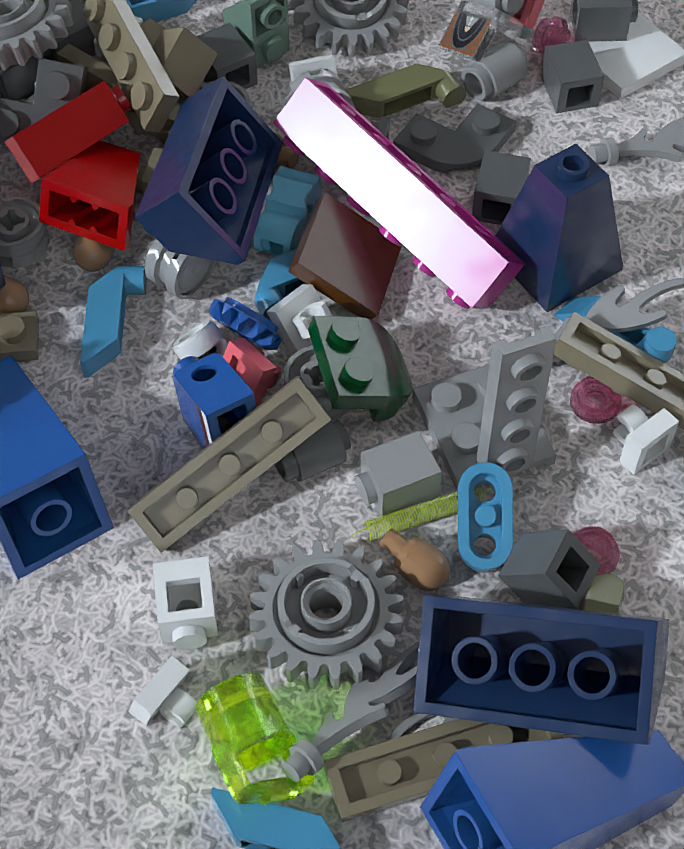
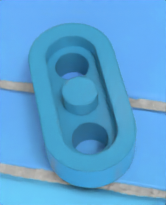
[458,462,513,573]

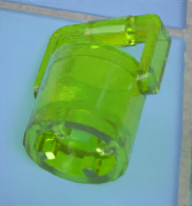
[195,672,315,805]

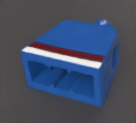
[172,353,257,450]

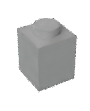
[355,430,442,519]

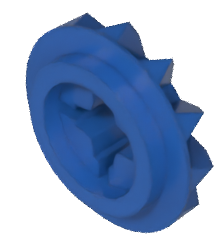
[208,297,283,350]

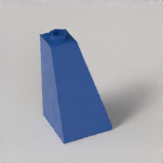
[0,355,114,580]
[420,730,684,849]

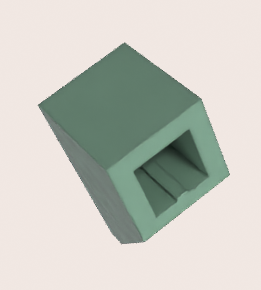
[223,0,290,68]

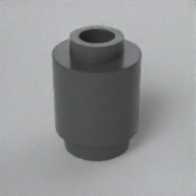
[275,420,351,482]

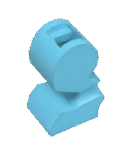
[254,166,322,256]

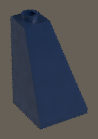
[495,144,623,312]

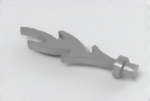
[588,117,684,166]
[554,278,684,342]
[281,641,419,782]

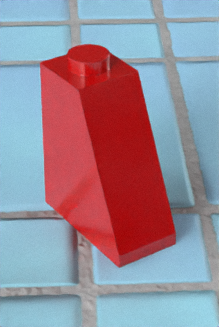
[4,80,133,183]
[39,140,140,251]

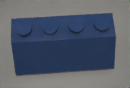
[135,76,283,265]
[413,595,670,745]

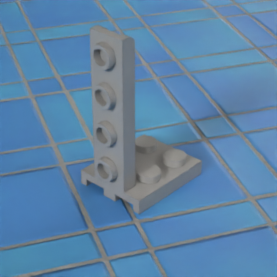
[412,325,557,491]

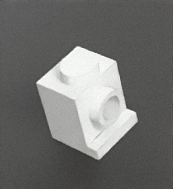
[153,556,218,650]

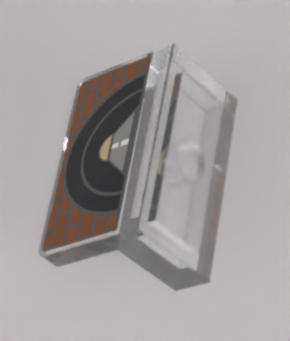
[438,0,533,62]

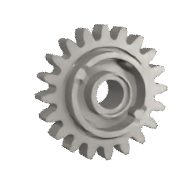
[0,0,74,70]
[290,0,409,58]
[249,539,403,690]

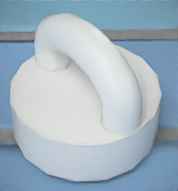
[173,320,228,360]

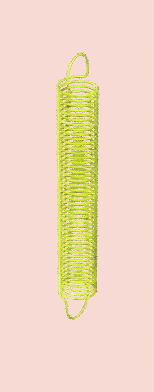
[351,486,494,541]

